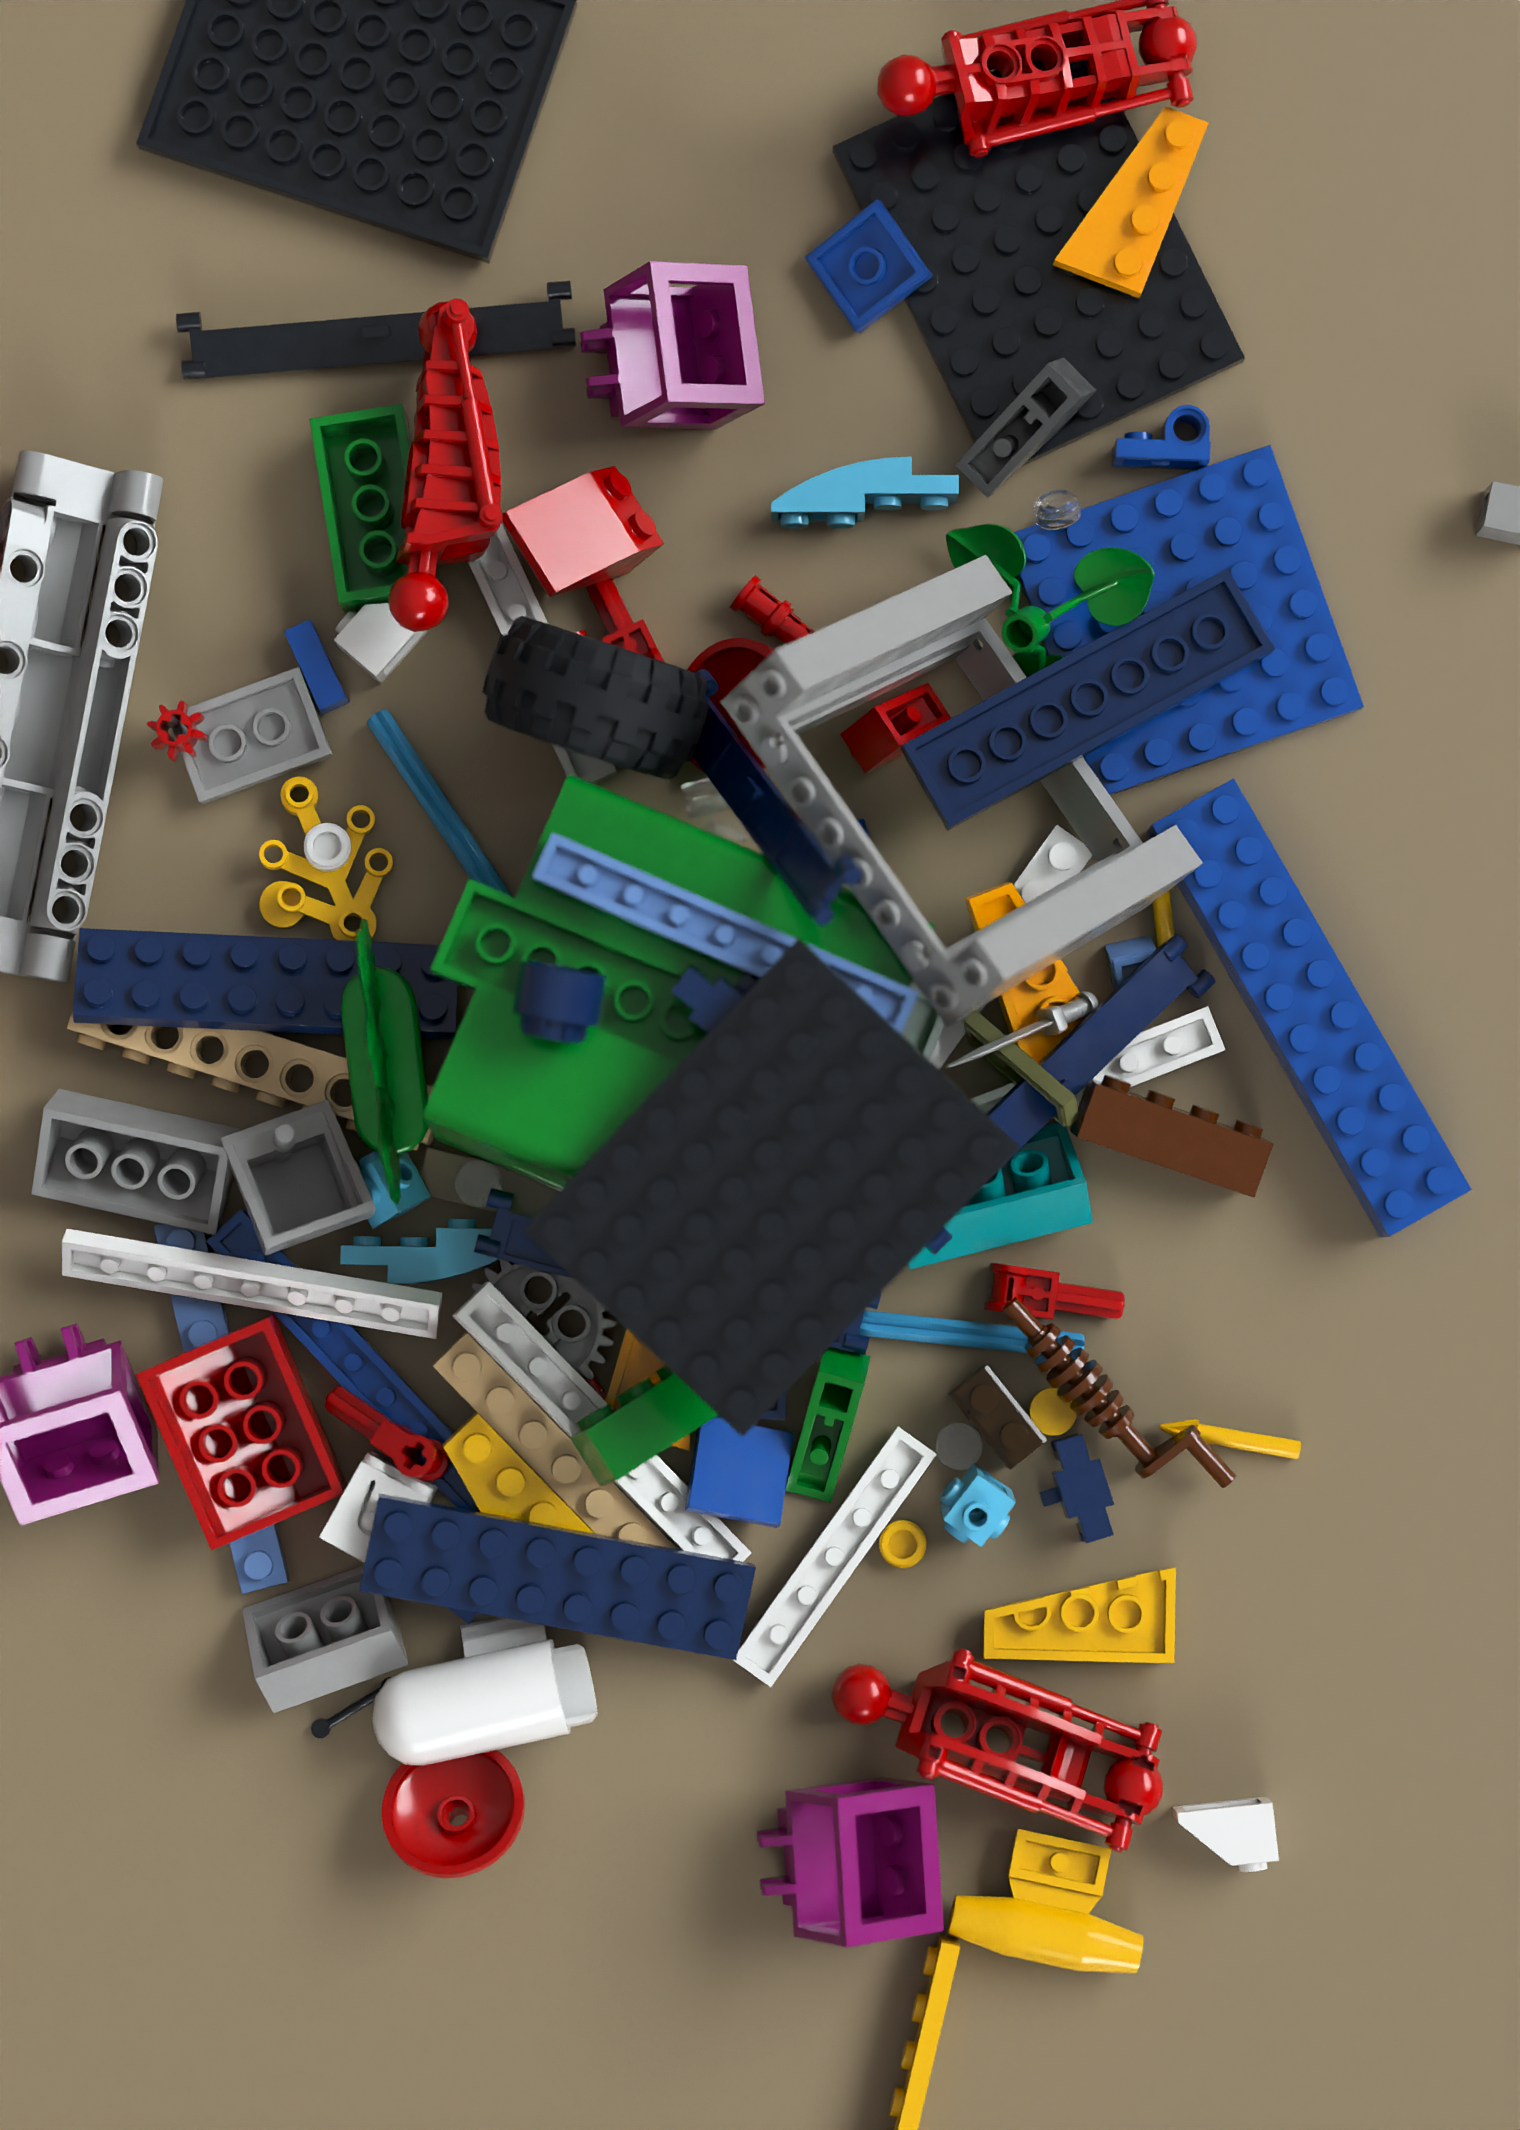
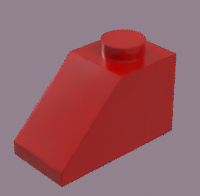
[840,682,951,773]

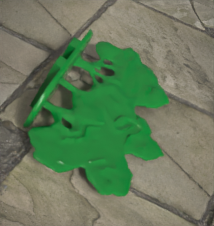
[341,918,429,1205]

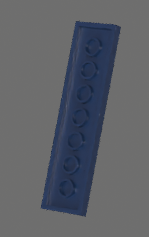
[900,568,1275,831]
[73,928,458,1040]
[359,1493,756,1660]

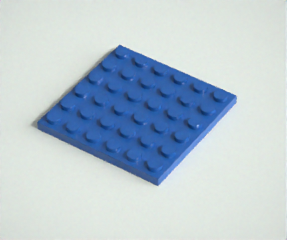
[1014,445,1364,796]

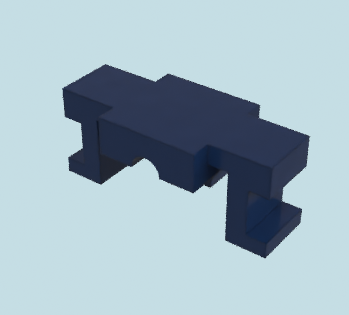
[671,965,758,1034]
[1039,1433,1114,1543]

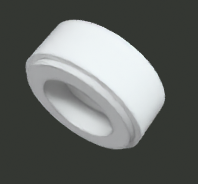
[304,823,351,872]

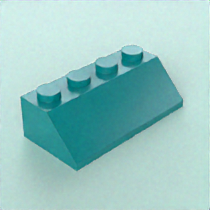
[908,1122,1093,1269]

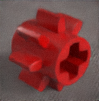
[147,700,208,761]

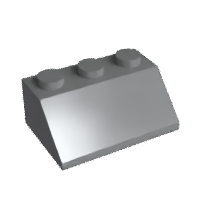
[242,1565,409,1713]

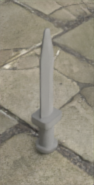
[946,991,1099,1068]

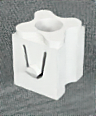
[319,1450,438,1562]

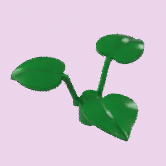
[946,523,1155,677]

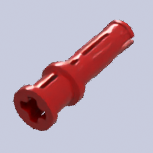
[730,575,815,645]

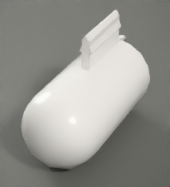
[373,1617,597,1766]

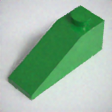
[786,1346,871,1503]

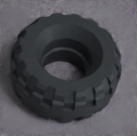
[482,616,710,780]

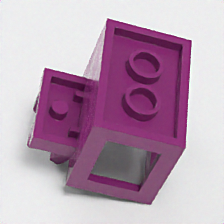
[580,261,765,429]
[0,1323,159,1526]
[757,1777,944,1947]

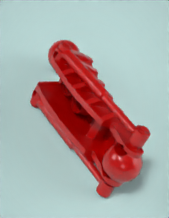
[877,0,1197,158]
[388,298,502,632]
[832,1648,1163,1853]

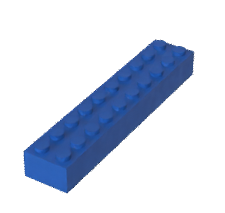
[1146,778,1472,1238]

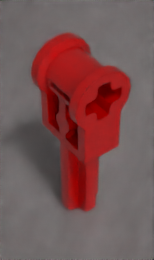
[585,578,664,662]
[984,1263,1125,1320]
[324,1386,450,1482]

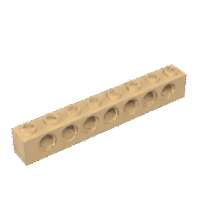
[67,1011,434,1151]

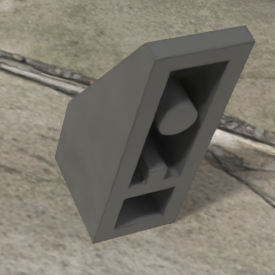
[955,357,1096,498]

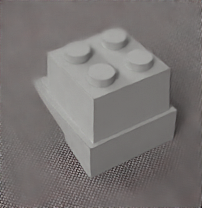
[220,1100,376,1256]

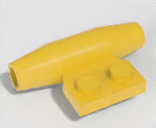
[948,1829,1144,1974]

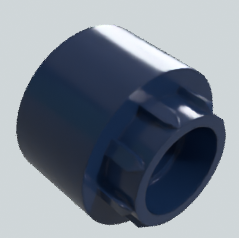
[513,961,606,1043]

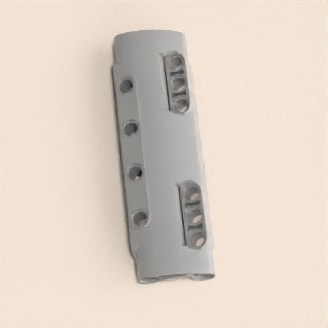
[0,450,164,983]

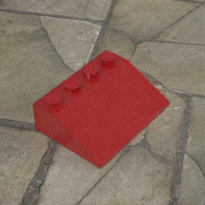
[135,1313,348,1551]

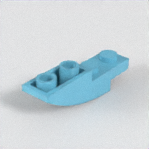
[771,456,959,529]
[340,1219,499,1284]

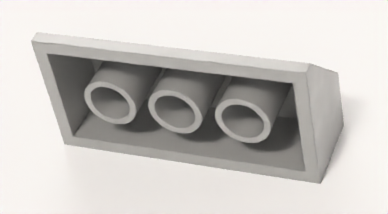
[31,1089,242,1235]

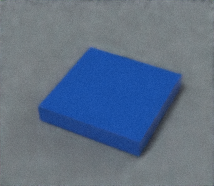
[804,199,933,334]
[685,1417,793,1528]

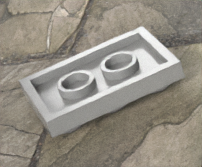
[172,667,333,805]

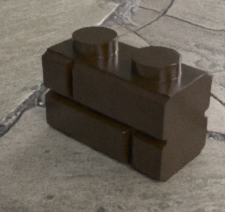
[948,1364,1047,1470]

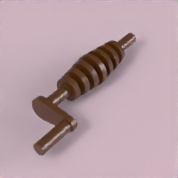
[1002,1297,1236,1488]

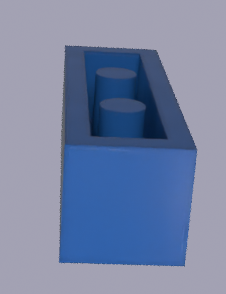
[284,619,350,715]

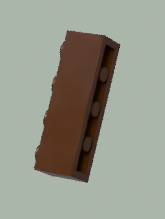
[1070,1074,1274,1197]

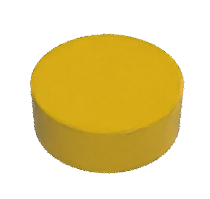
[259,881,306,929]
[1028,1388,1077,1436]
[879,1519,926,1568]

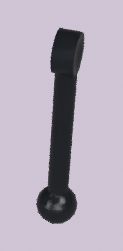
[311,1677,391,1738]

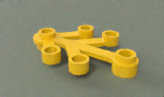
[259,776,393,941]

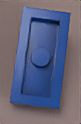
[1112,405,1211,470]

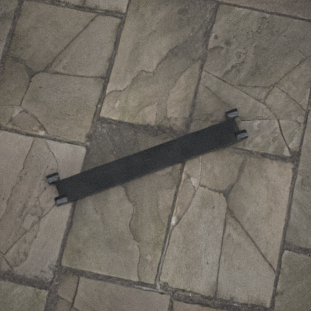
[176,280,576,380]

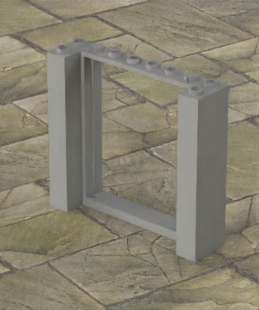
[721,555,1203,1027]

